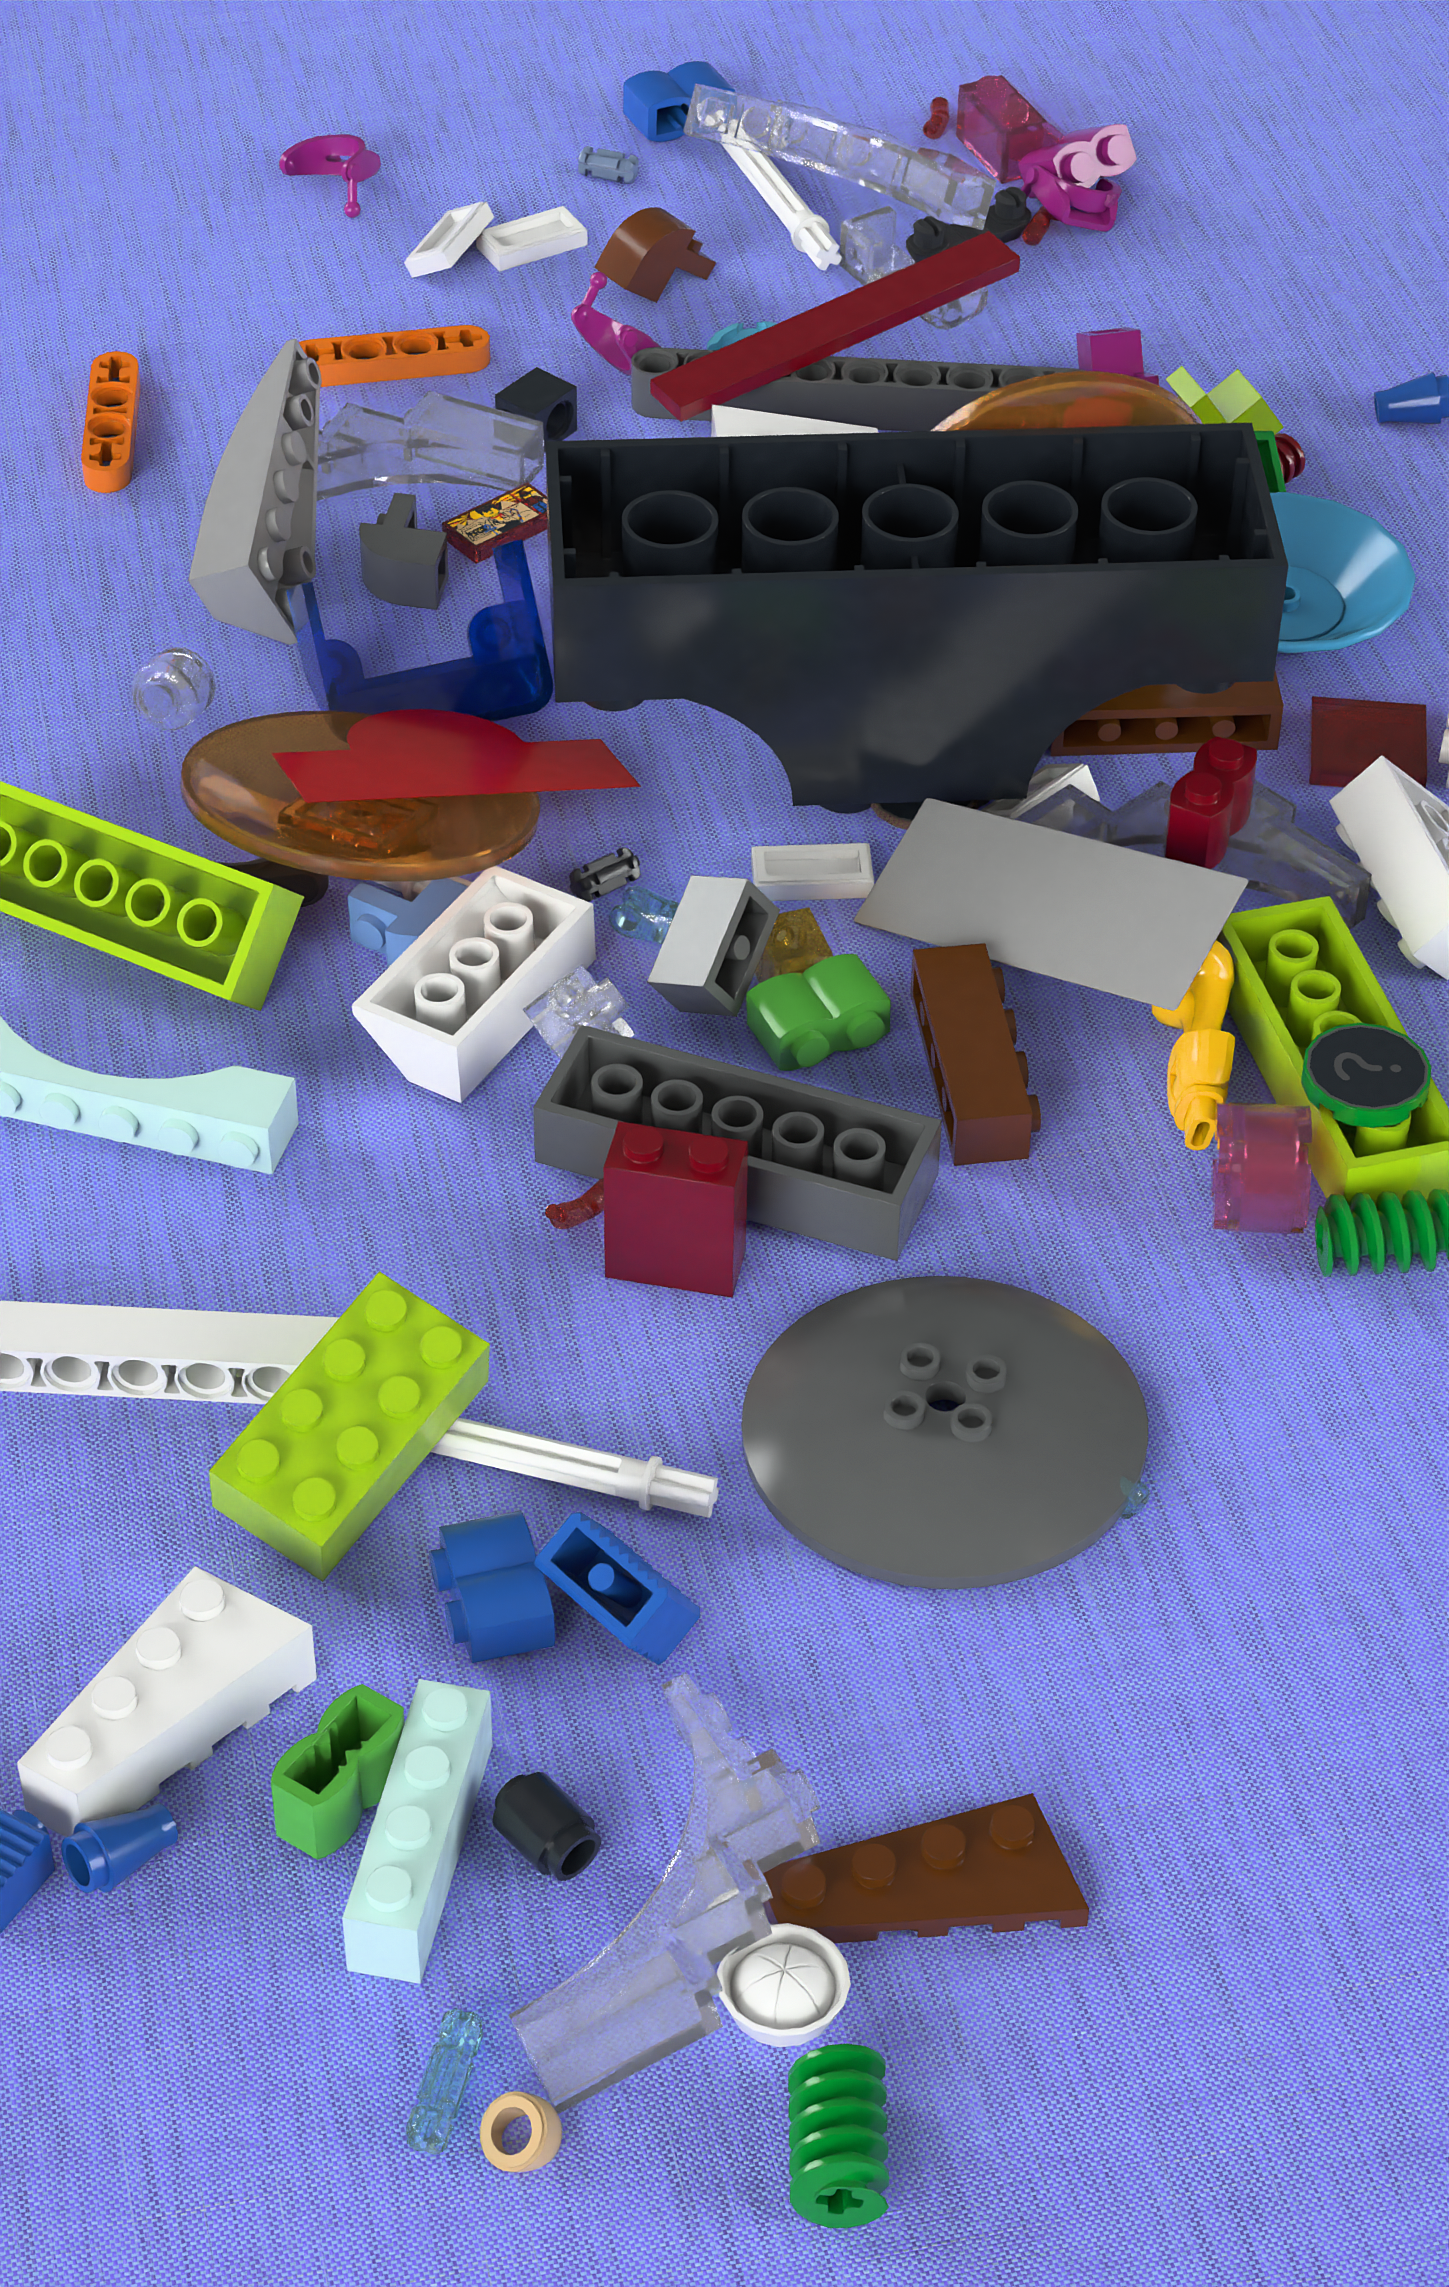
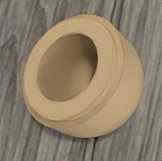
[480,2091,562,2172]

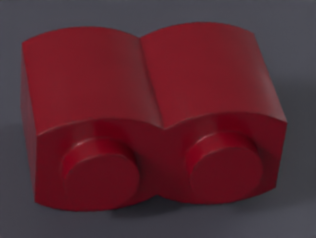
[1164,736,1257,869]

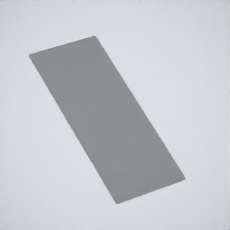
[854,798,1248,1011]

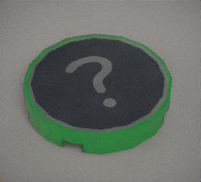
[1301,1023,1432,1128]

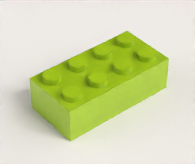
[209,1271,490,1582]

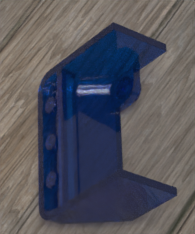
[286,539,553,749]

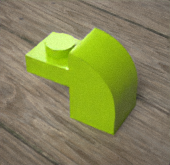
[1165,366,1284,435]

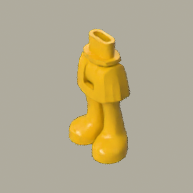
[1151,940,1235,1150]

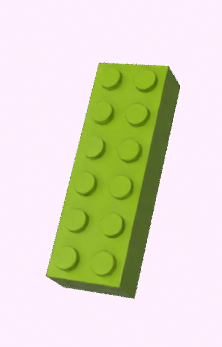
[0,781,304,1011]
[1216,896,1449,1205]

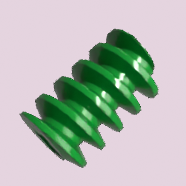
[1315,1188,1449,1277]
[788,2044,889,2228]

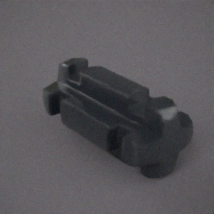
[569,847,641,902]

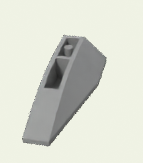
[188,339,322,645]

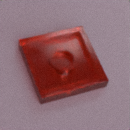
[1309,696,1427,788]

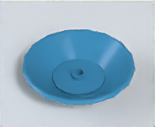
[1270,492,1416,654]

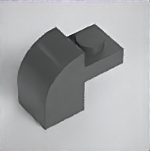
[359,493,449,610]

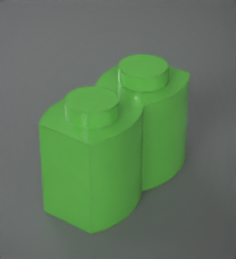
[746,954,891,1071]
[271,1684,405,1860]

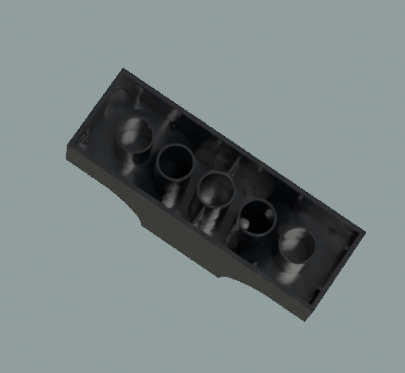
[545,423,1288,814]

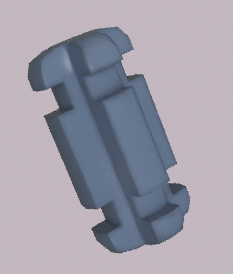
[578,146,639,184]

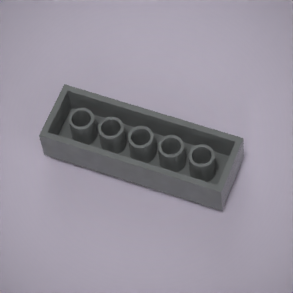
[533,1025,942,1261]

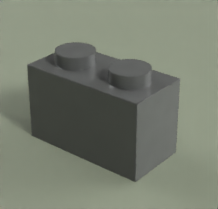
[647,875,780,1017]

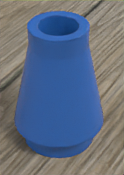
[1374,372,1449,424]
[61,1803,178,1893]

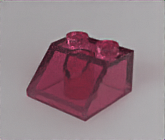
[956,75,1067,184]

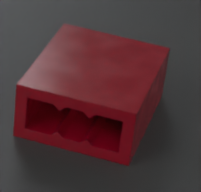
[603,1121,748,1298]

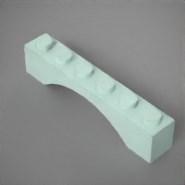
[0,1016,299,1174]

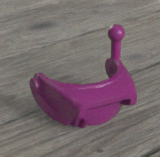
[279,134,381,218]
[1021,165,1122,232]
[571,272,662,375]

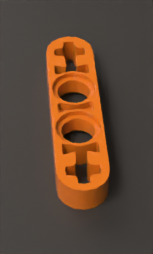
[298,325,490,387]
[81,351,141,493]

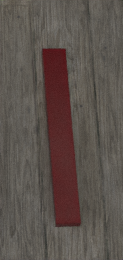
[650,231,1020,422]

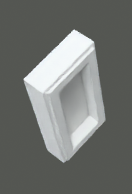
[404,202,494,278]
[476,206,588,272]
[751,843,874,901]

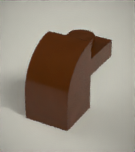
[594,207,717,303]

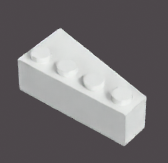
[17,1566,317,1837]

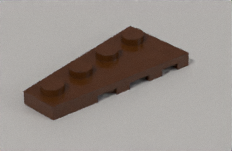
[755,1793,1089,1943]

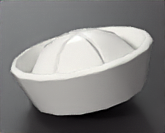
[716,1923,851,2047]

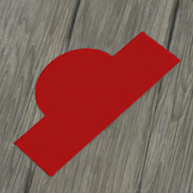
[271,709,641,803]

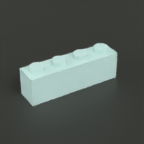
[342,1679,493,1984]

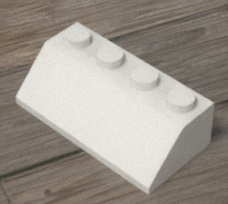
[1329,755,1449,980]
[352,864,596,1103]

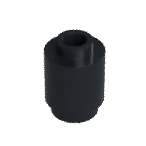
[493,1772,601,1881]

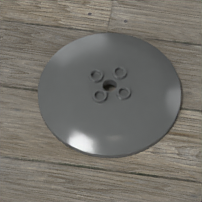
[741,1276,1148,1589]

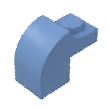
[347,874,469,969]

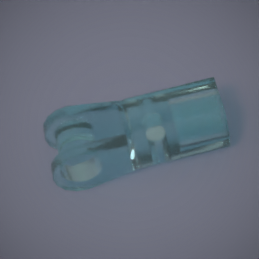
[609,886,679,944]

